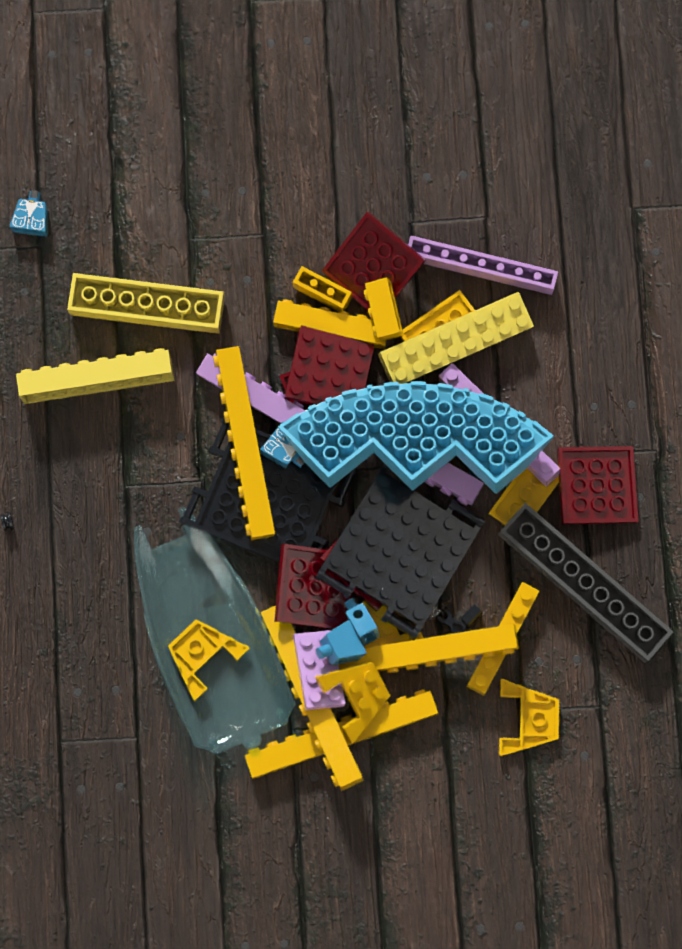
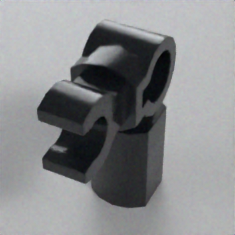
[437,604,483,634]

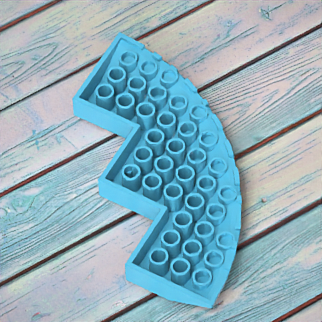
[278,381,554,494]

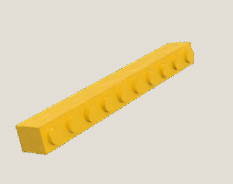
[213,346,275,540]
[260,606,363,791]
[338,624,519,675]
[245,689,438,779]

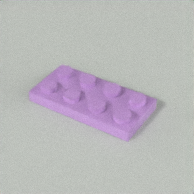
[293,630,345,710]

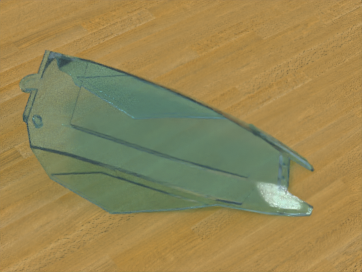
[134,507,296,754]

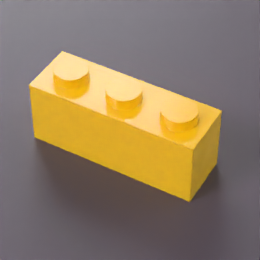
[293,266,352,311]
[364,277,404,341]

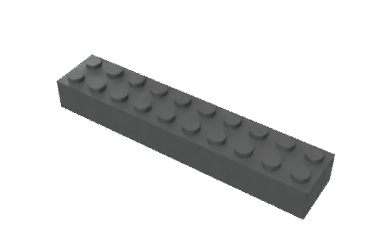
[498,503,673,663]

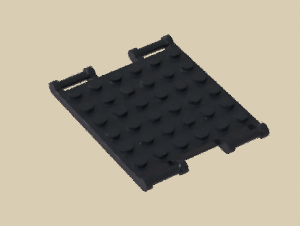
[179,417,357,563]
[315,463,486,640]

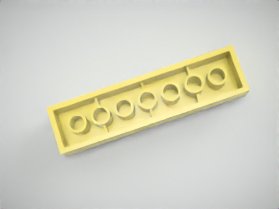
[67,273,225,334]
[378,292,534,384]
[16,348,175,404]

